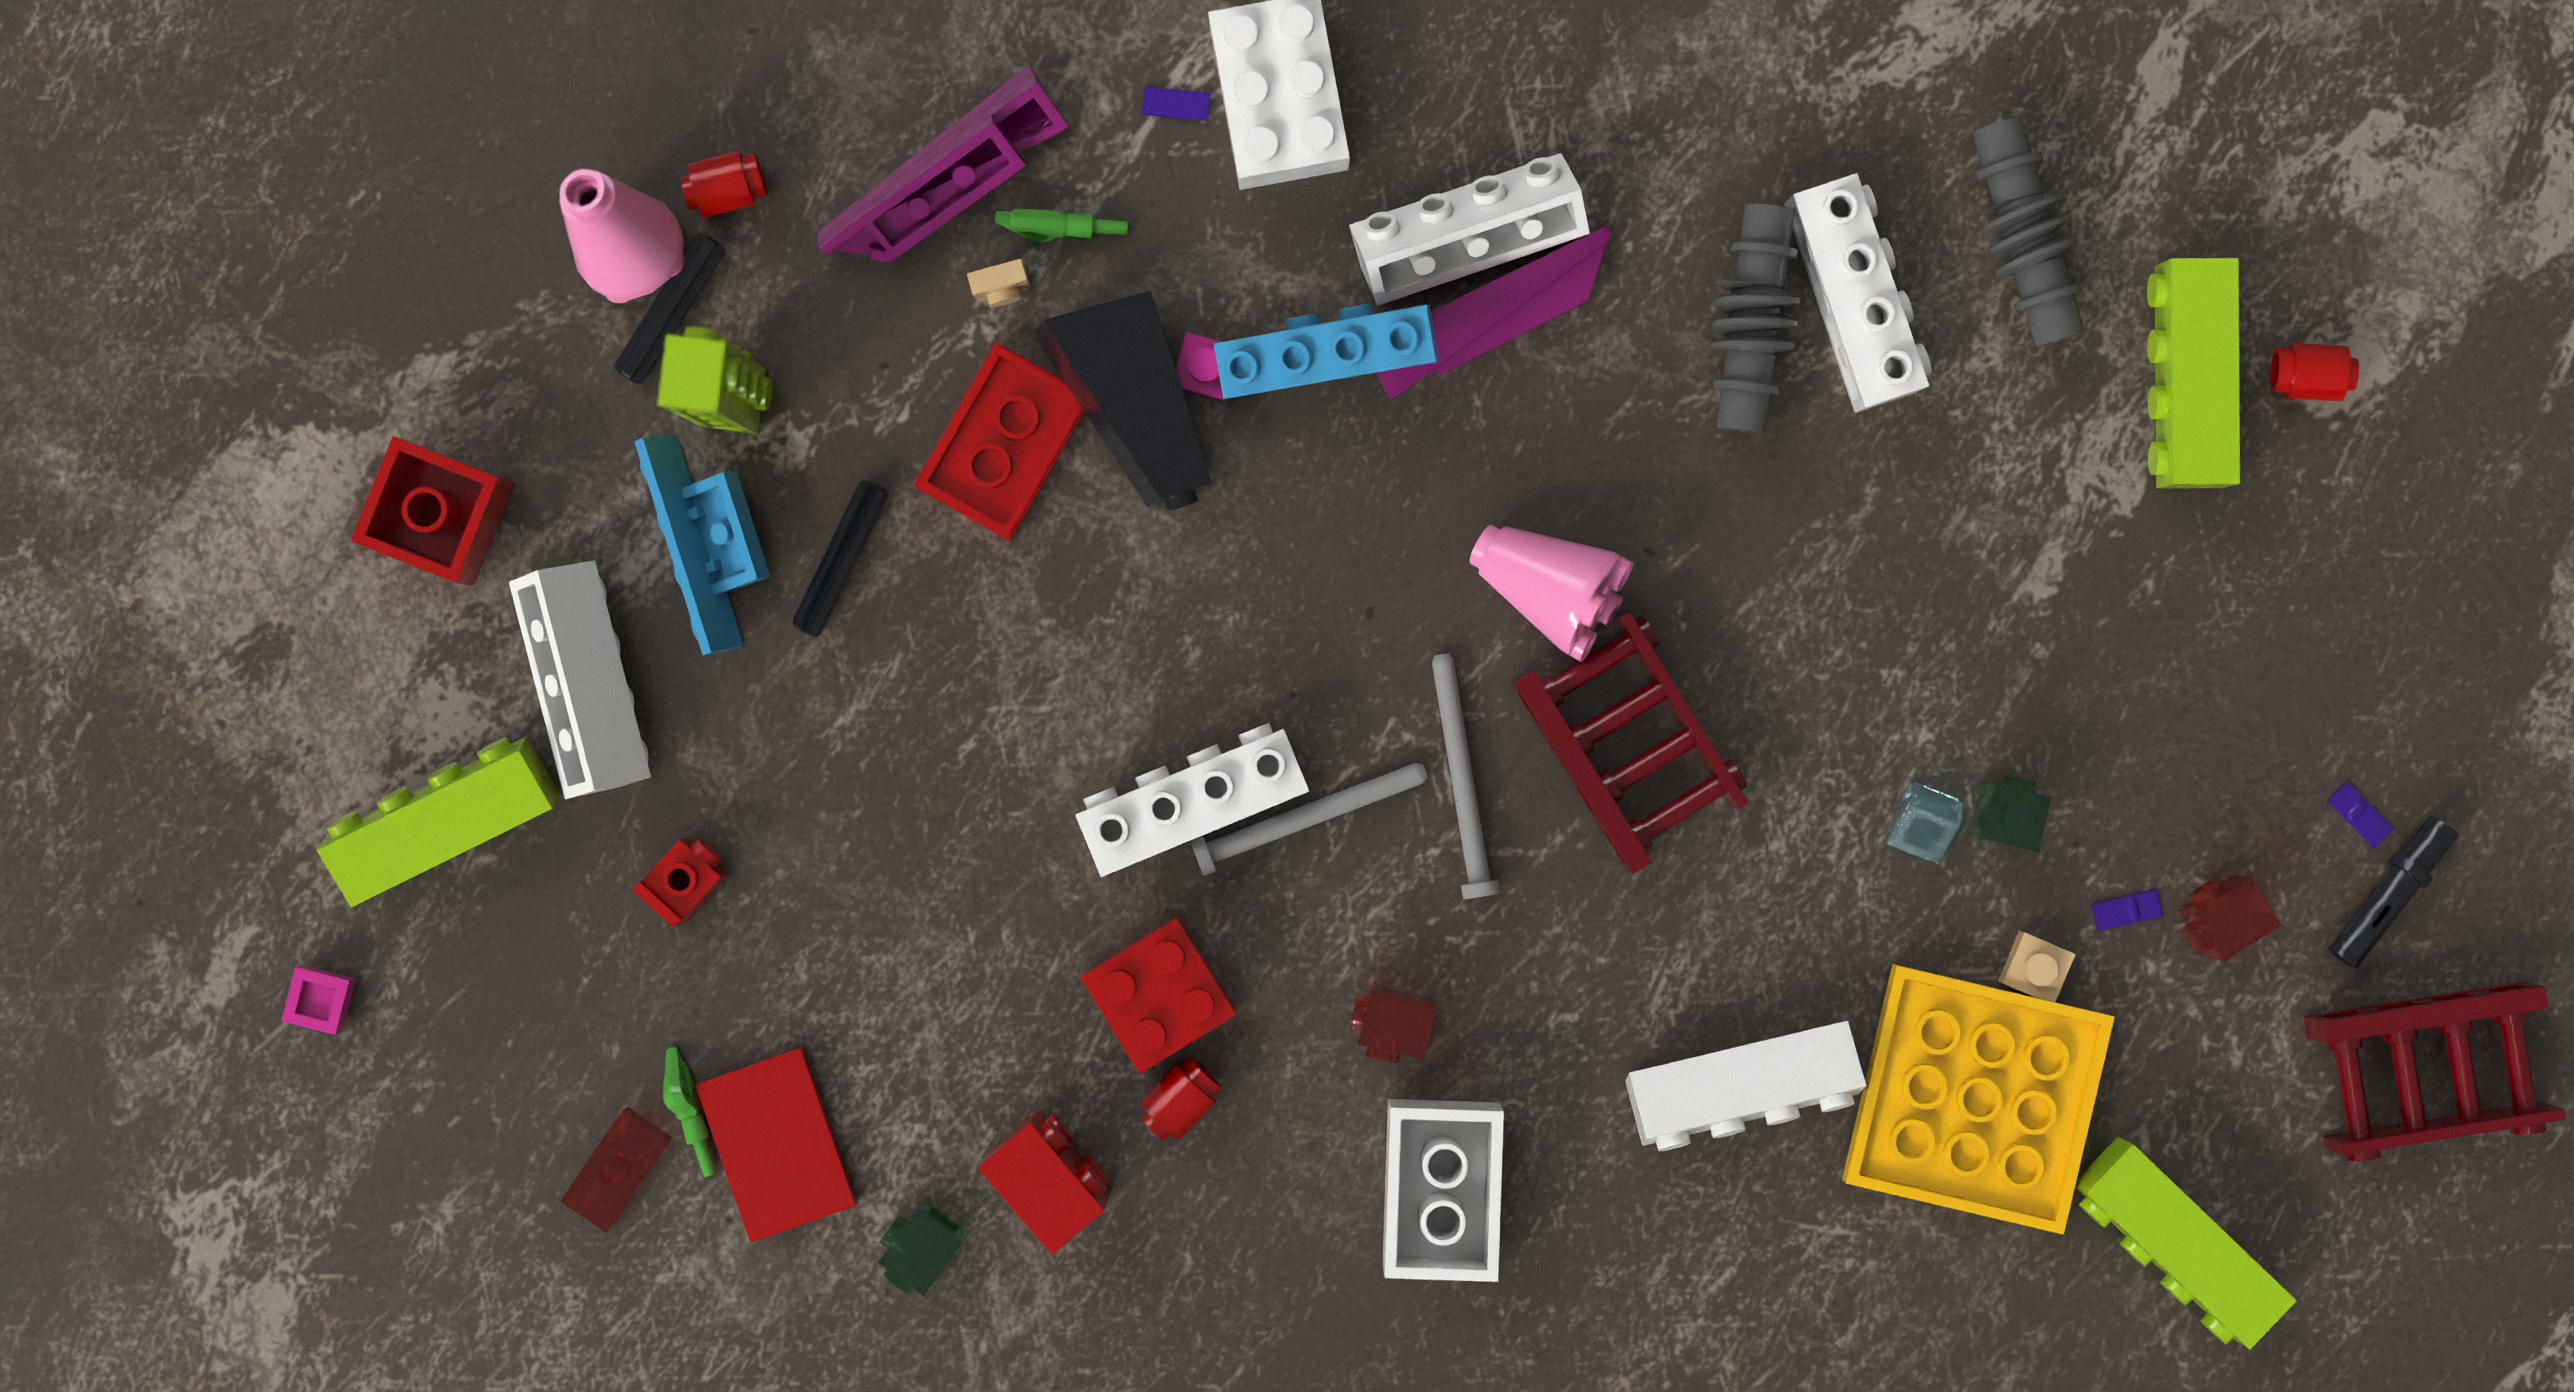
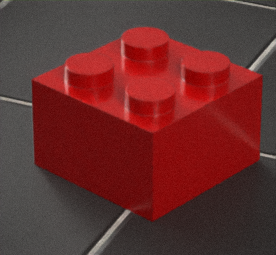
[351,436,515,586]
[1080,914,1237,1074]
[978,1109,1111,1255]

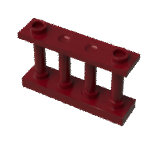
[1511,611,1748,874]
[2304,981,2566,1162]

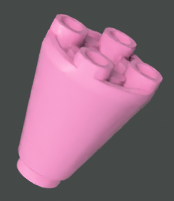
[560,169,685,303]
[1469,525,1634,662]

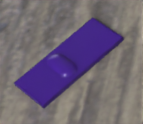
[1141,87,1210,121]
[2327,781,2394,849]
[2091,889,2163,931]

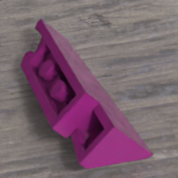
[817,66,1069,262]
[1375,226,1610,401]

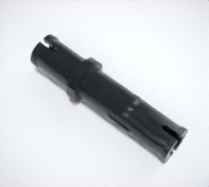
[2328,816,2459,969]

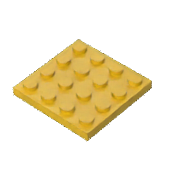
[1842,964,2115,1235]

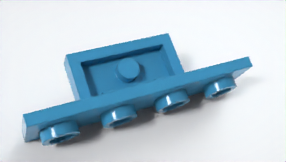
[1214,303,1439,399]
[634,435,770,655]

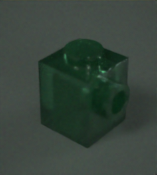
[1969,775,2052,852]
[878,1199,969,1296]

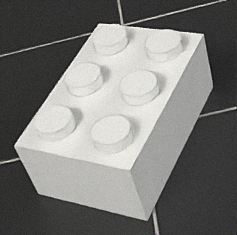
[1208,0,1350,190]
[1382,1099,1504,1282]

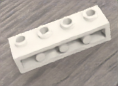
[1349,153,1590,306]
[1784,173,1932,413]
[509,560,651,799]
[1075,723,1309,877]
[1625,1021,1866,1151]

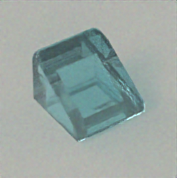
[1886,782,1962,864]

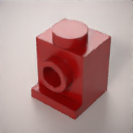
[632,838,729,928]

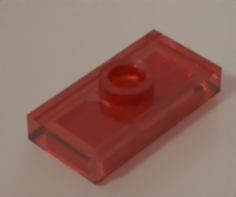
[561,1107,673,1232]

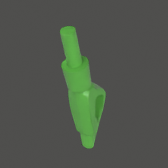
[995,209,1128,243]
[663,1046,717,1177]

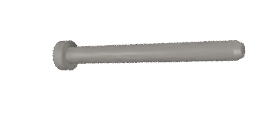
[1432,653,1501,899]
[1190,763,1428,876]

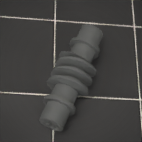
[1972,117,2085,348]
[1709,204,1801,434]

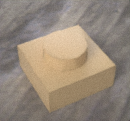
[967,259,1031,307]
[1998,931,2076,1002]

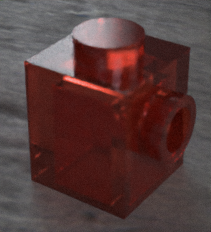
[2178,875,2282,961]
[1349,985,1437,1063]

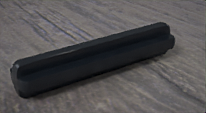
[614,233,725,384]
[792,480,888,637]

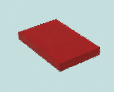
[913,341,1085,542]
[695,1046,858,1243]

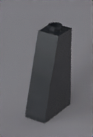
[1035,290,1212,511]

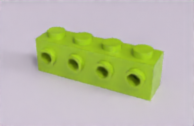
[2147,258,2240,488]
[658,327,772,434]
[316,736,560,908]
[2075,1137,2297,1350]

